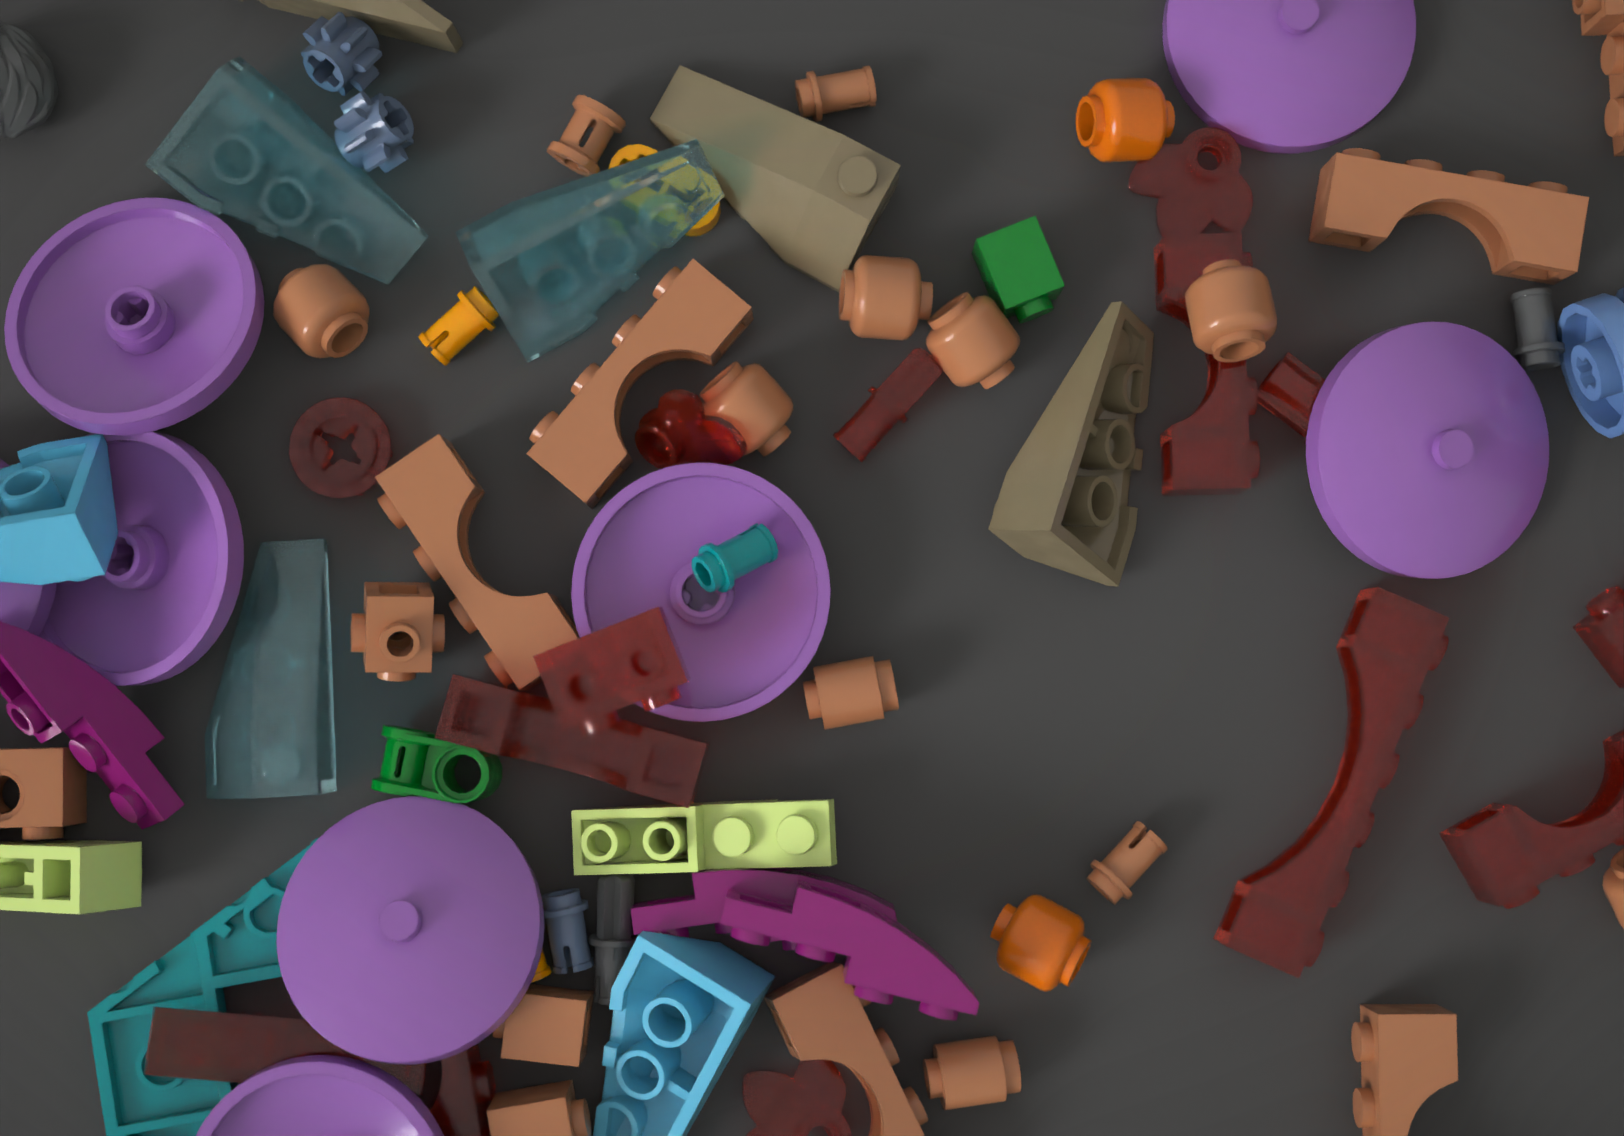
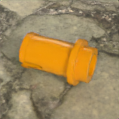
[418,286,501,366]

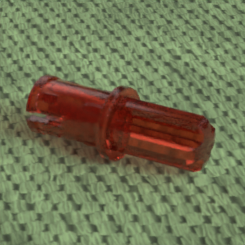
[833,347,943,463]

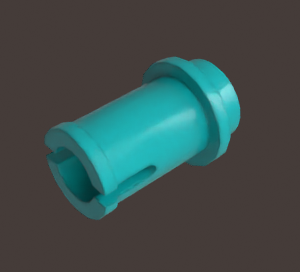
[691,523,778,593]

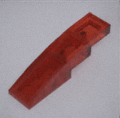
[143,1006,427,1095]

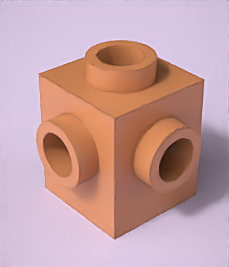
[351,582,445,682]

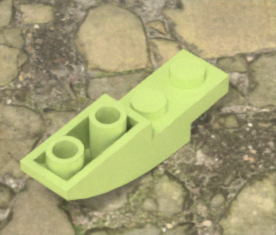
[571,799,837,875]

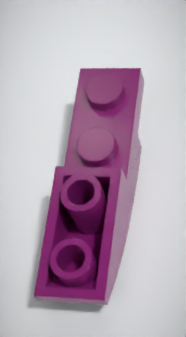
[0,621,185,830]
[630,868,897,950]
[719,880,979,1021]

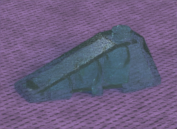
[145,56,429,284]
[456,139,725,363]
[205,539,337,799]

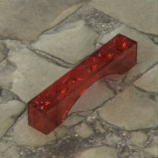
[1213,587,1449,978]

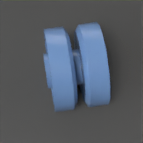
[1557,287,1624,438]

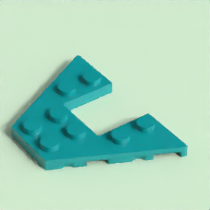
[87,838,318,1136]

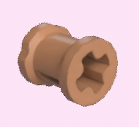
[546,94,626,179]

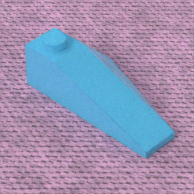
[0,434,118,585]
[593,931,775,1136]

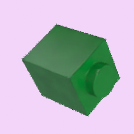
[972,215,1065,323]

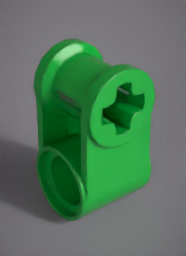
[371,725,502,803]

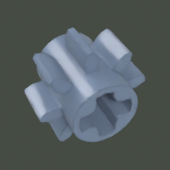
[301,12,383,96]
[334,91,414,173]

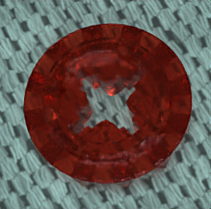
[289,397,393,499]

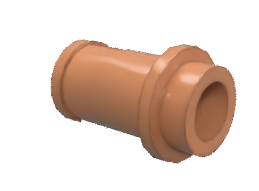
[795,66,877,122]
[1086,821,1168,905]

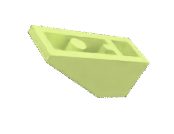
[0,840,142,914]

